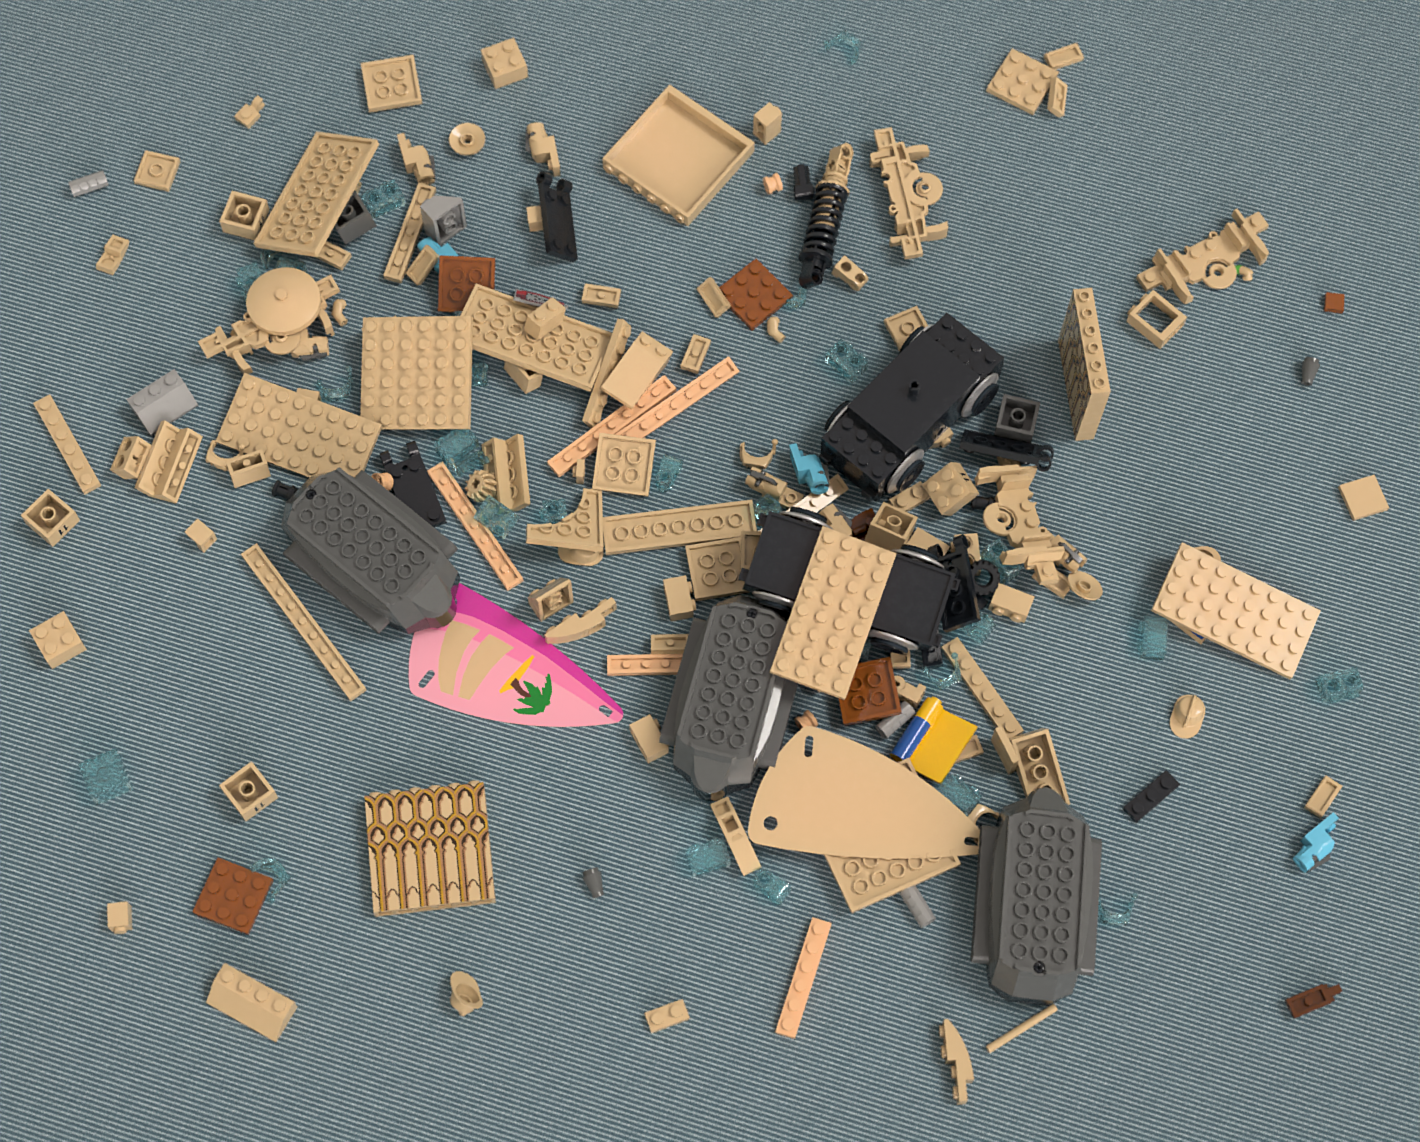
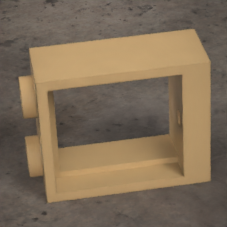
[1127,290,1187,349]

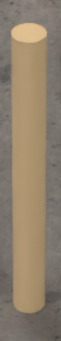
[985,1004,1058,1053]

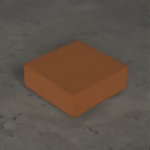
[1324,292,1345,313]

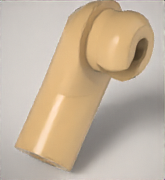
[332,299,348,326]
[767,316,786,343]

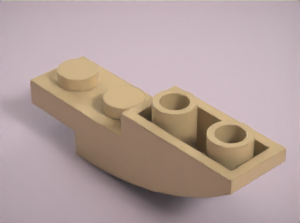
[544,597,617,644]
[710,796,762,876]
[939,1019,974,1105]

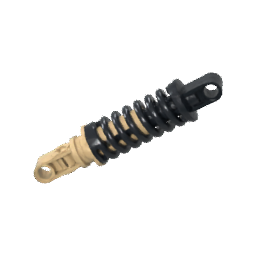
[798,143,854,289]

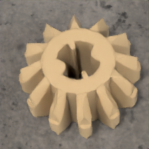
[464,470,497,502]

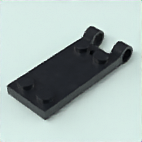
[536,171,578,262]
[959,429,1054,472]
[379,440,447,528]
[928,534,981,633]

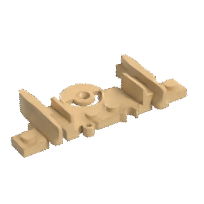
[870,127,948,260]
[1136,208,1269,304]
[198,275,340,375]
[975,456,1065,585]

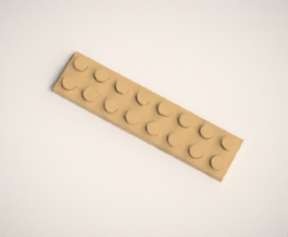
[603,500,757,555]

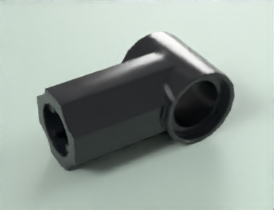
[793,164,814,201]

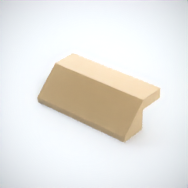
[134,421,203,503]
[481,434,530,514]

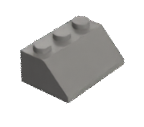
[420,195,467,246]
[127,369,199,436]

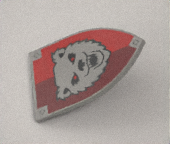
[513,288,569,309]

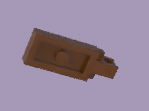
[1285,984,1342,1019]

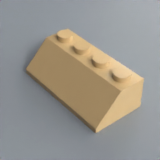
[206,963,298,1042]

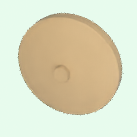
[246,267,322,336]

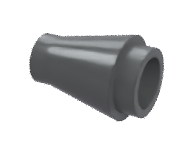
[1301,357,1320,386]
[582,867,604,898]

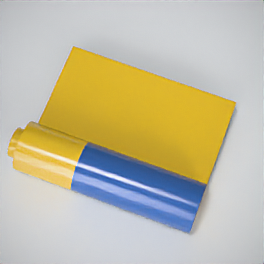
[890,696,978,785]

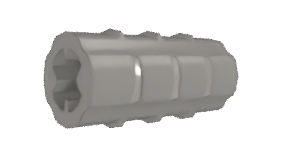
[68,170,109,197]
[875,701,915,739]
[900,885,936,928]

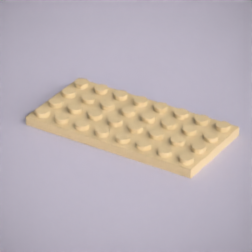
[254,131,379,257]
[460,284,612,392]
[215,373,383,478]
[769,526,897,700]
[1151,542,1321,680]

